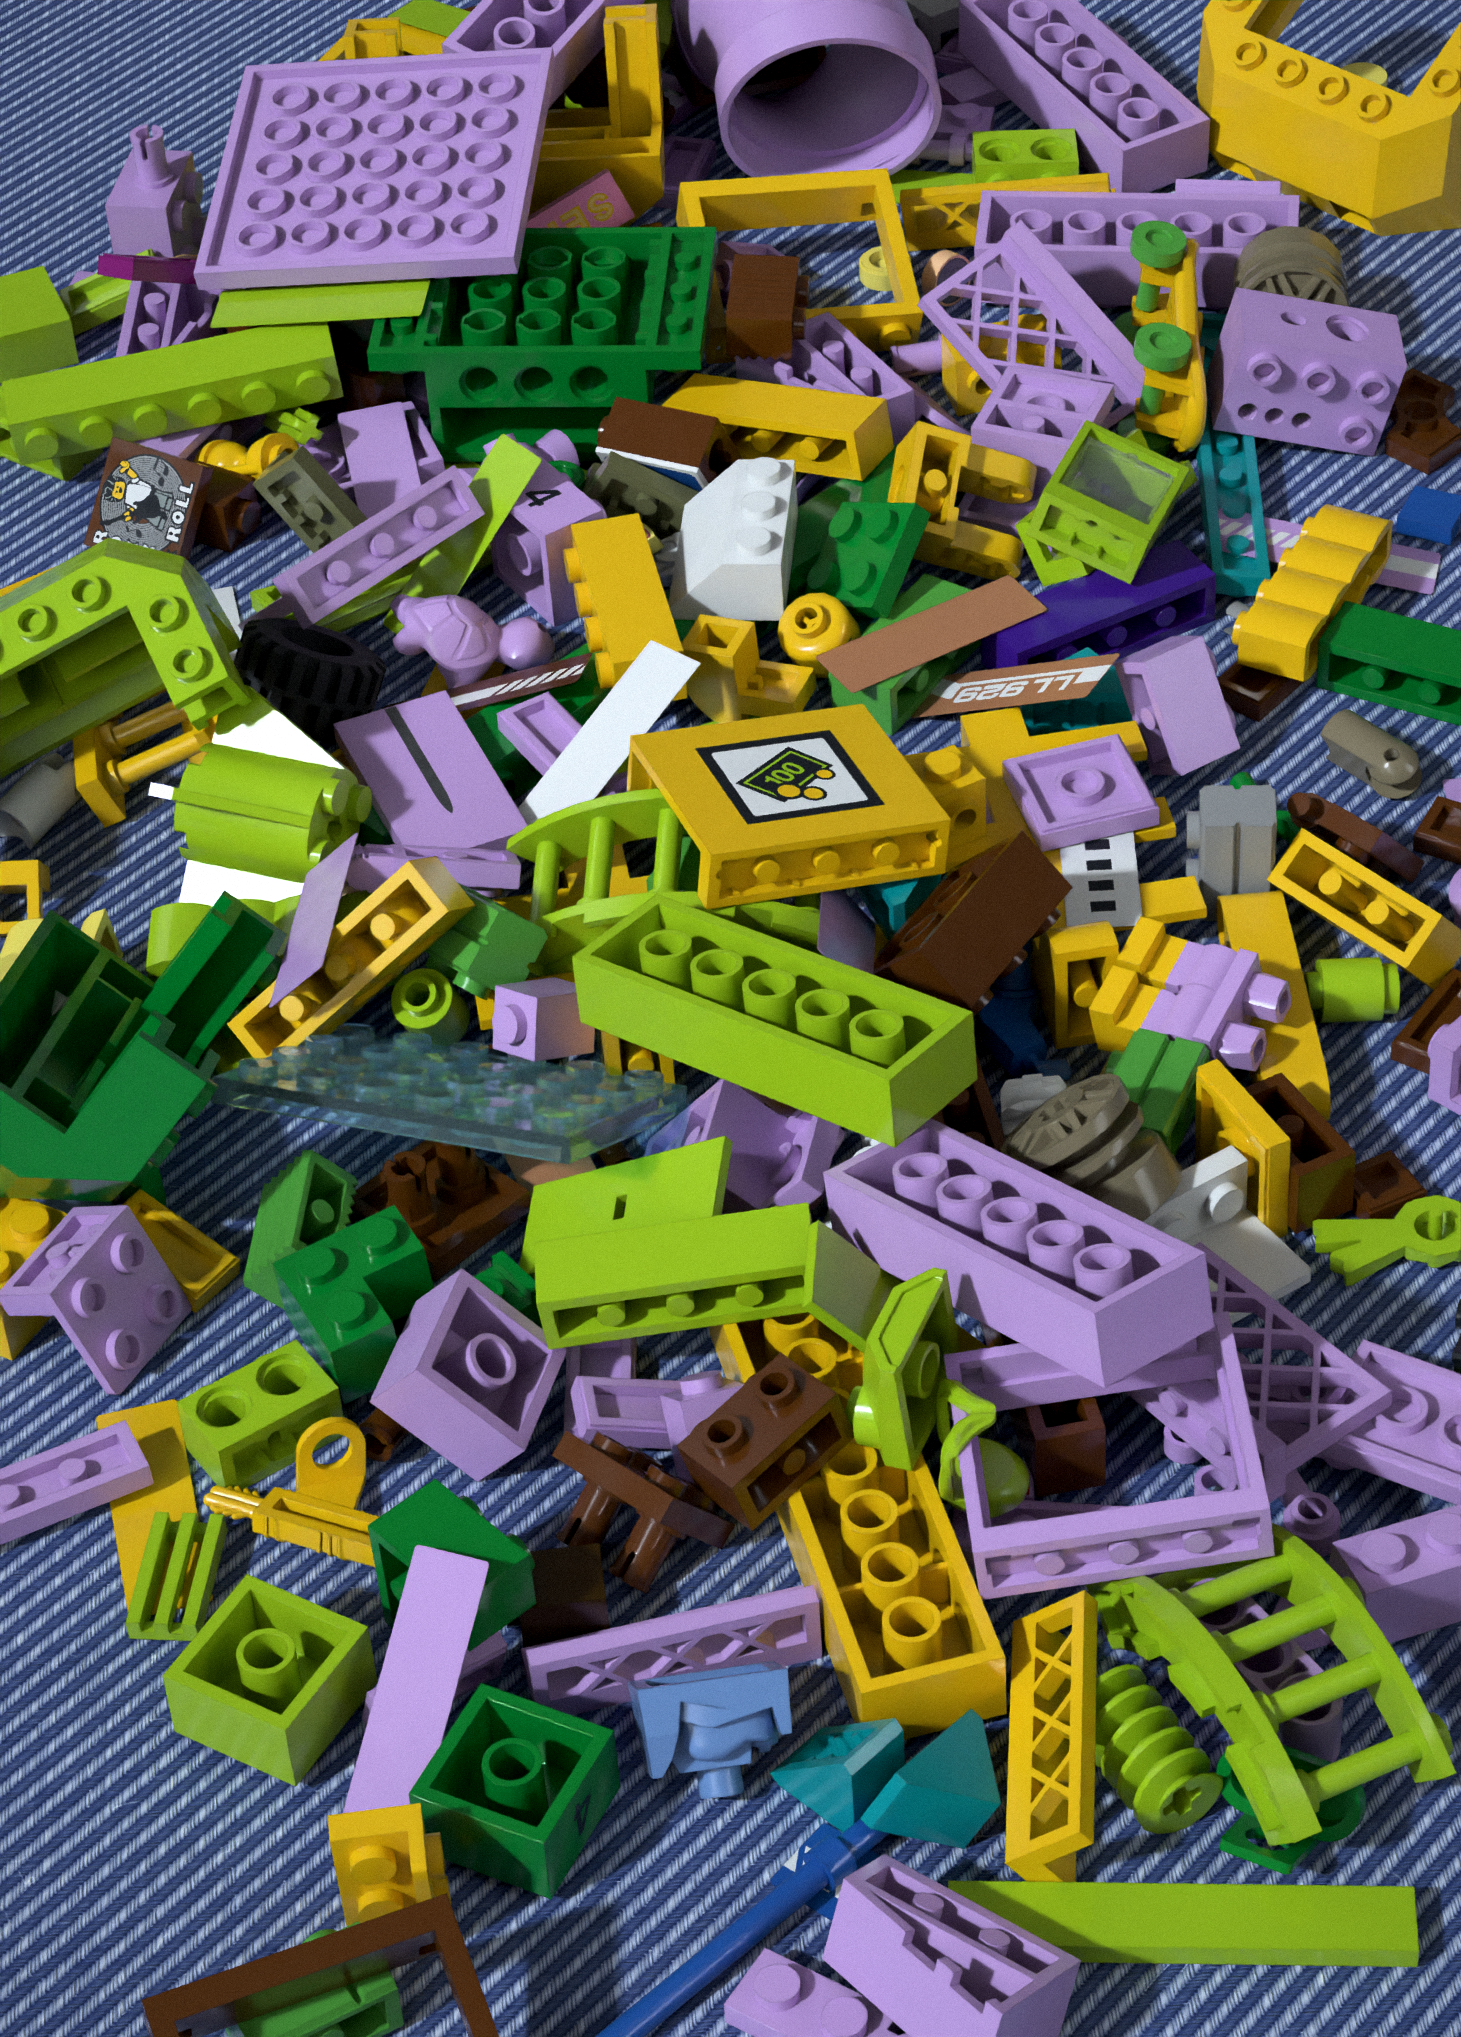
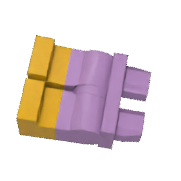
[1089,916,1292,1072]

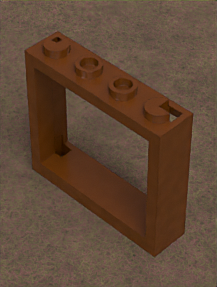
[142,1893,499,2037]

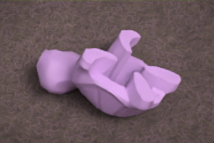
[390,594,555,689]

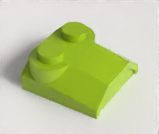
[846,1267,961,1471]

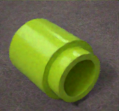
[1304,957,1400,1023]
[391,968,470,1048]

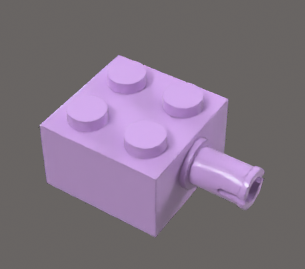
[105,124,207,258]

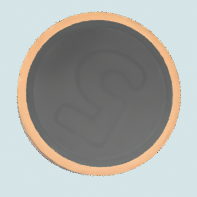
[921,250,971,306]

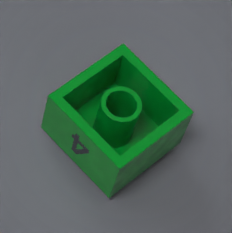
[409,1683,621,1899]

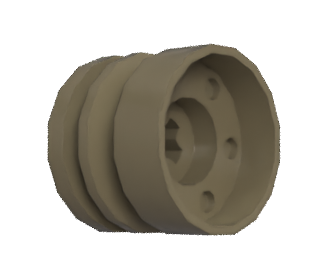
[1232,226,1350,307]
[1001,1073,1182,1222]

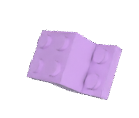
[957,365,1114,552]
[644,1079,845,1215]

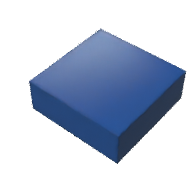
[1396,485,1461,545]

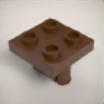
[349,1116,531,1281]
[552,1431,735,1594]

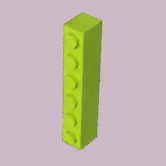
[2,321,344,466]

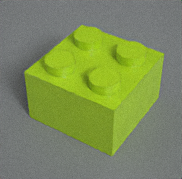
[162,1574,378,1787]

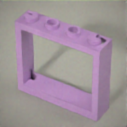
[944,1311,1275,1600]

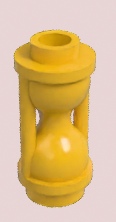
[194,433,300,480]

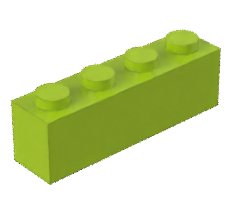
[534,1202,812,1350]

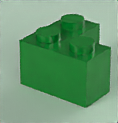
[272,1205,434,1405]
[368,1479,536,1652]

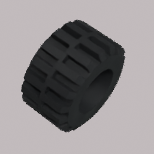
[234,618,387,743]

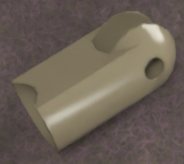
[1320,709,1422,799]

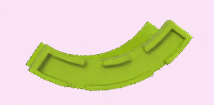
[506,788,822,979]
[1085,1523,1456,1846]

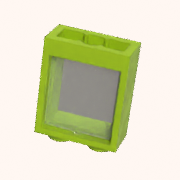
[1025,420,1190,585]

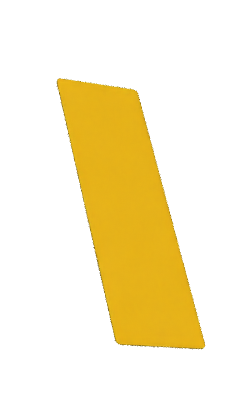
[96,1399,213,1615]

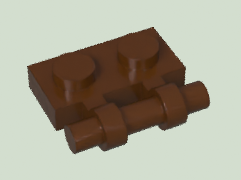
[1287,792,1425,883]

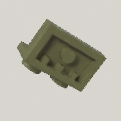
[252,445,368,553]
[583,451,699,540]

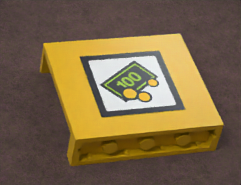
[627,704,951,910]

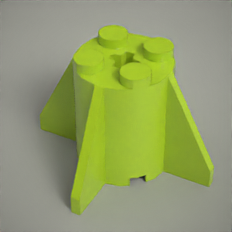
[149,685,372,906]

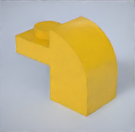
[681,614,817,723]

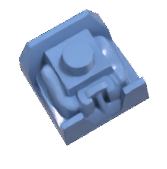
[627,1661,792,1799]

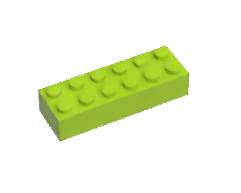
[572,894,978,1148]

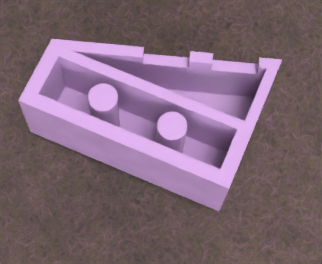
[735,312,915,446]

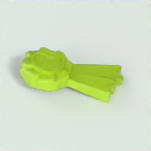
[1312,1195,1461,1287]

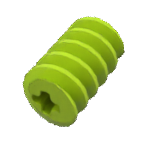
[1095,1664,1223,1834]

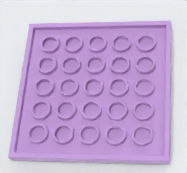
[193,47,556,290]

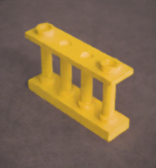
[73,688,218,828]

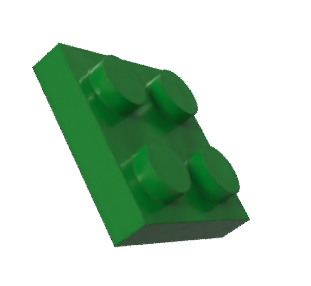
[802,502,931,618]

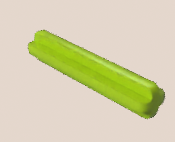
[263,407,324,446]

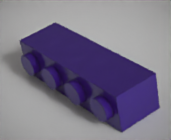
[981,539,1216,670]

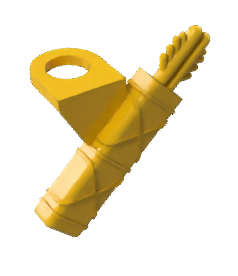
[203,1417,379,1568]

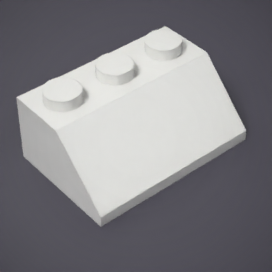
[668,457,798,621]

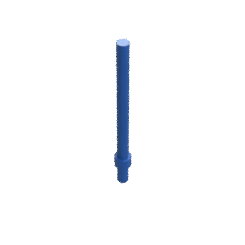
[595,1819,890,2037]

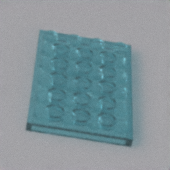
[212,1023,687,1164]

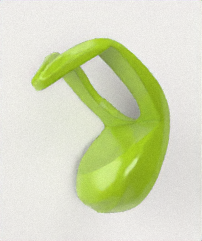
[936,1379,1029,1518]

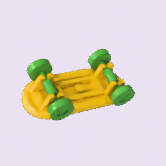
[1115,221,1207,459]

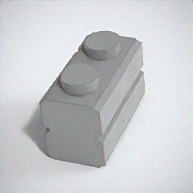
[1186,785,1277,921]

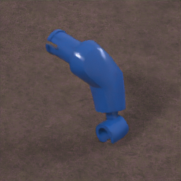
[979,938,1071,1080]

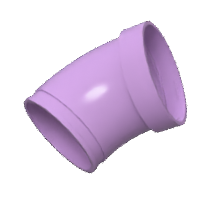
[671,0,942,177]

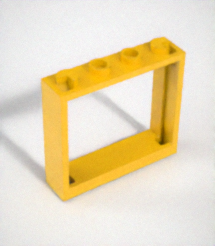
[676,168,923,364]

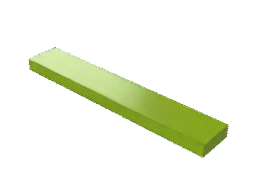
[948,1880,1419,1967]

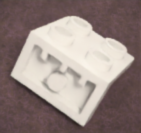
[1143,1145,1311,1324]

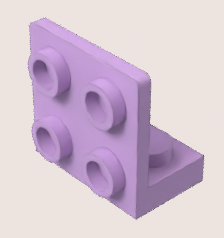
[0,1205,192,1395]

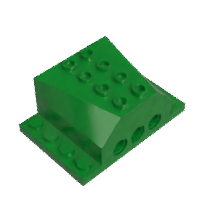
[367,227,718,463]

